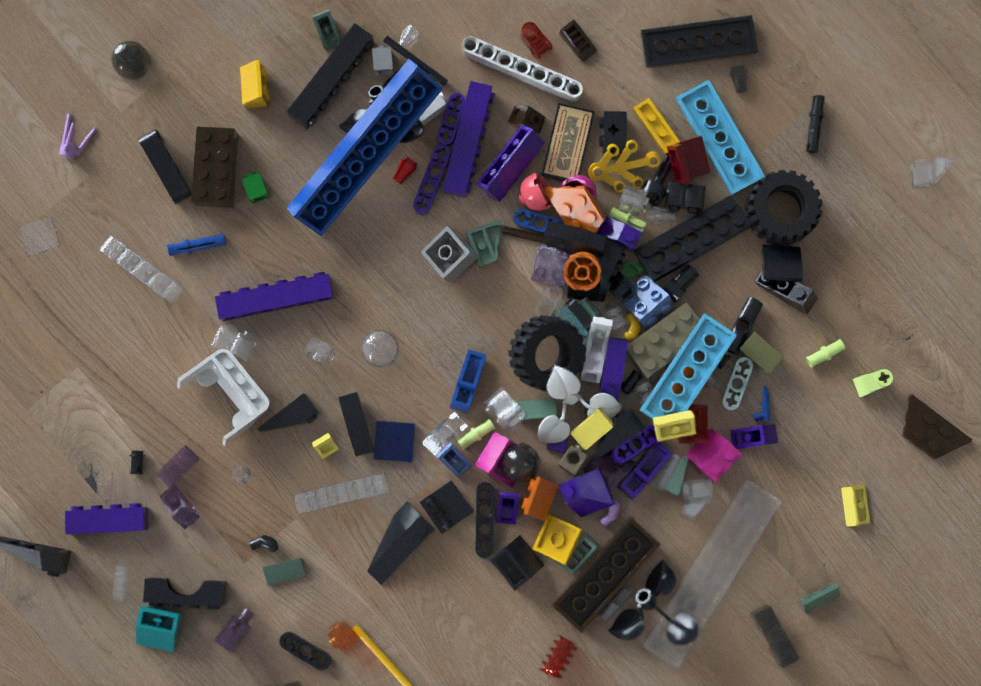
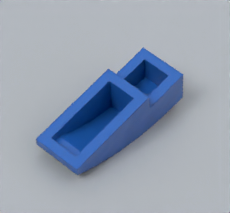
[450,349,486,414]

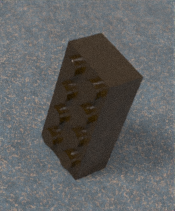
[191,127,238,208]

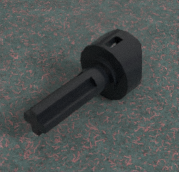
[638,154,672,207]

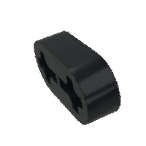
[565,297,592,332]

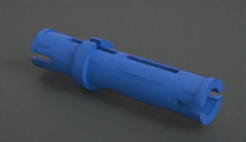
[167,233,227,256]

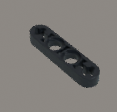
[475,482,494,558]

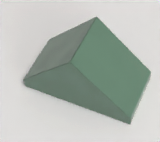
[312,10,341,50]

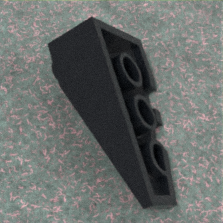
[367,501,435,585]
[0,536,71,577]

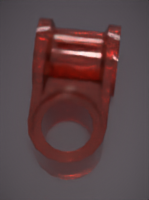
[521,22,553,60]

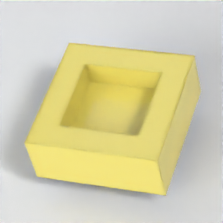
[312,433,339,459]

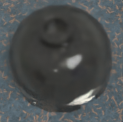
[111,41,151,80]
[501,442,541,482]

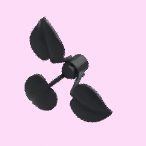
[339,68,423,143]
[608,560,699,646]

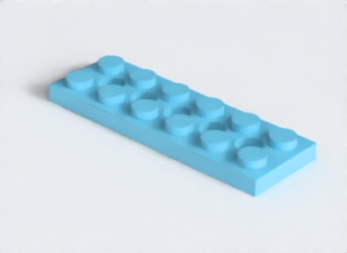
[675,80,765,195]
[639,313,737,419]

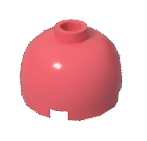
[518,172,553,211]

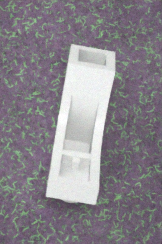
[580,317,613,384]

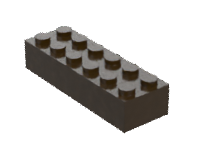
[551,517,661,633]

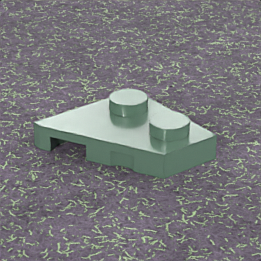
[466,220,501,268]

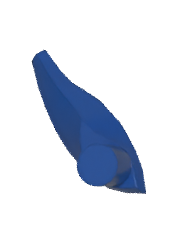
[753,386,770,422]

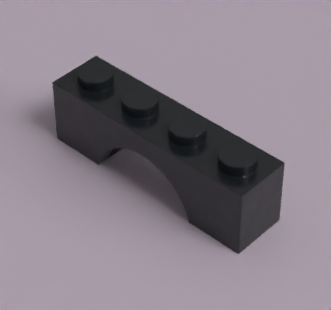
[143,578,227,609]

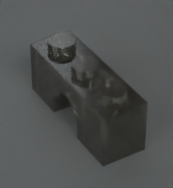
[749,604,800,668]

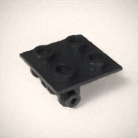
[420,480,473,534]

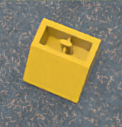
[240,60,271,109]

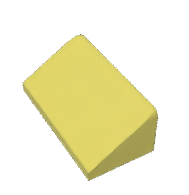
[570,408,613,450]
[653,411,696,442]
[841,485,871,526]

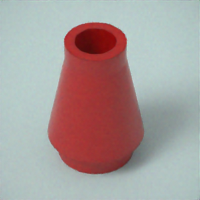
[392,155,418,185]

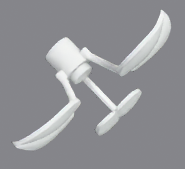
[538,366,621,443]

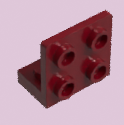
[667,136,710,184]

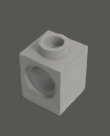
[372,45,394,76]

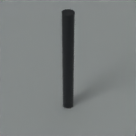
[383,36,448,86]

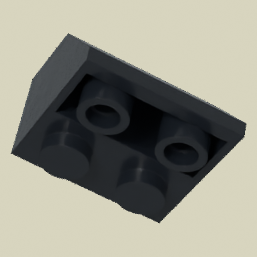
[490,535,544,591]

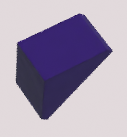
[496,492,519,525]

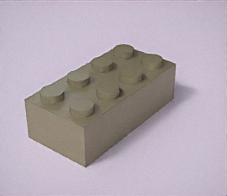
[626,302,700,380]

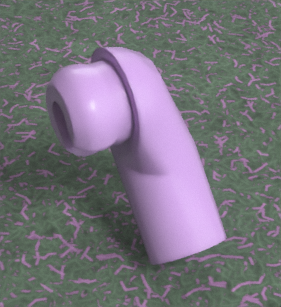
[599,499,621,527]

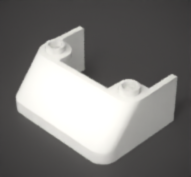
[177,349,269,447]

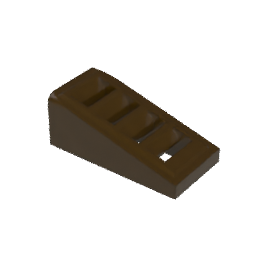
[559,19,597,62]

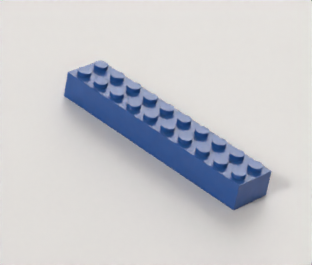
[287,59,444,236]

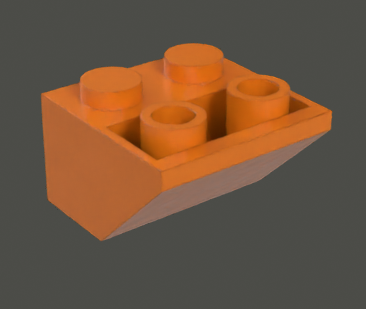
[521,476,558,521]

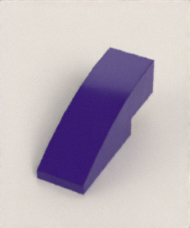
[617,441,672,500]

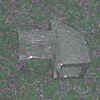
[422,412,467,456]

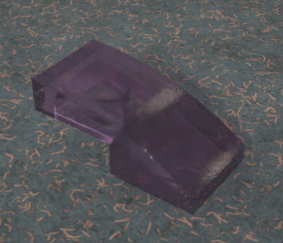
[156,445,199,488]

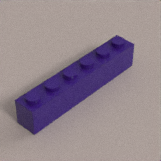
[443,81,495,198]
[215,272,334,321]

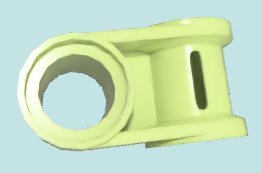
[852,369,893,397]

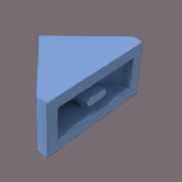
[437,443,472,478]

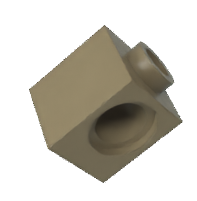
[558,444,588,475]

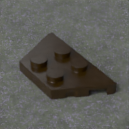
[902,394,973,459]

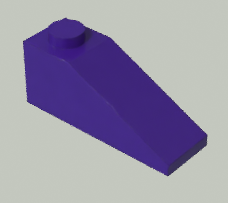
[597,216,642,253]
[599,337,628,401]

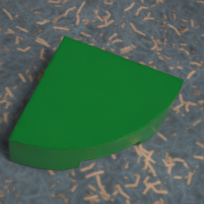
[620,260,644,279]

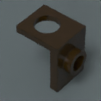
[508,105,546,134]

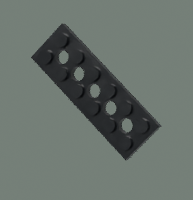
[641,15,758,68]
[633,195,752,283]

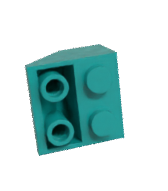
[136,605,184,652]

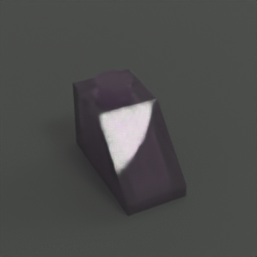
[160,484,200,529]

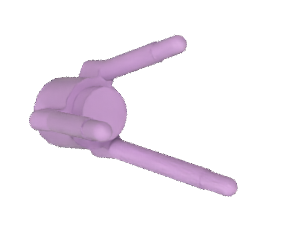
[59,113,97,160]

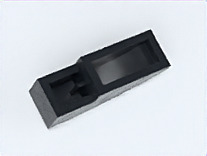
[544,223,607,254]
[338,392,375,457]

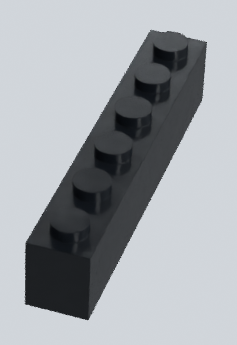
[287,23,374,129]

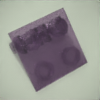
[531,244,574,288]
[582,448,635,492]

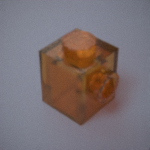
[328,621,359,653]

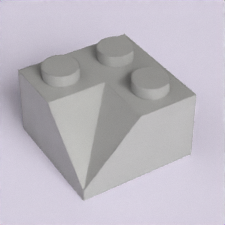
[421,225,479,282]

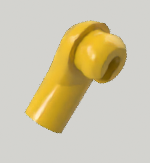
[624,313,641,341]

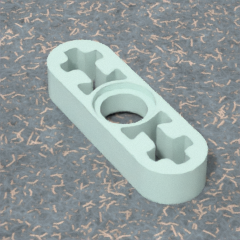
[721,357,753,411]

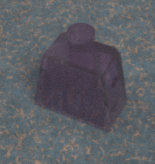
[214,608,254,653]

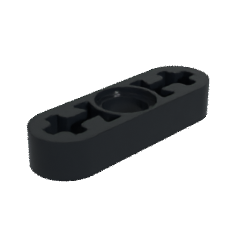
[279,631,332,670]

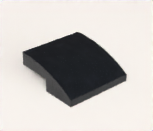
[761,244,803,282]

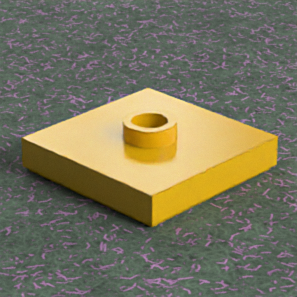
[532,514,584,566]

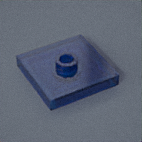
[373,421,415,462]

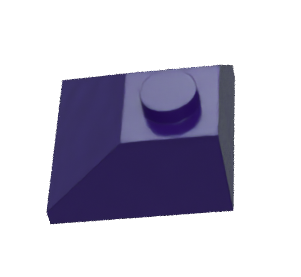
[558,468,615,518]

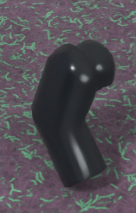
[249,535,279,552]

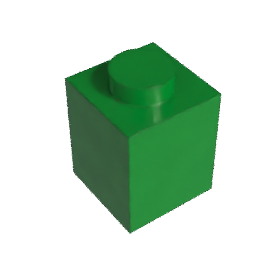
[241,172,270,204]

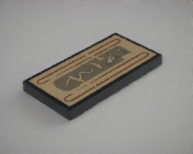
[541,103,595,181]

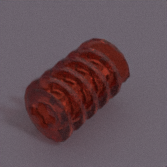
[538,634,577,679]

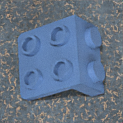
[619,275,675,331]

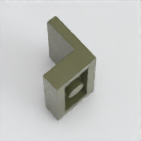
[740,332,784,374]

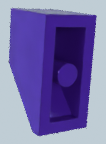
[730,424,778,449]

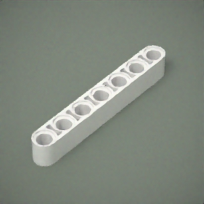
[462,36,583,102]

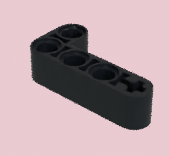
[138,129,192,204]

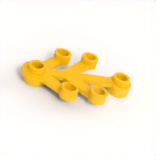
[588,140,661,193]

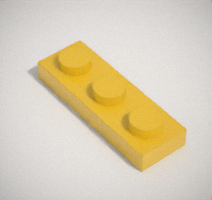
[633,98,680,155]

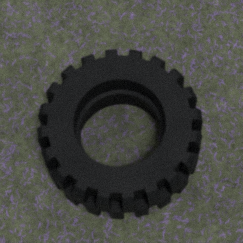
[745,170,823,246]
[509,315,586,392]

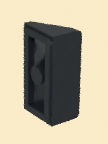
[567,285,606,302]

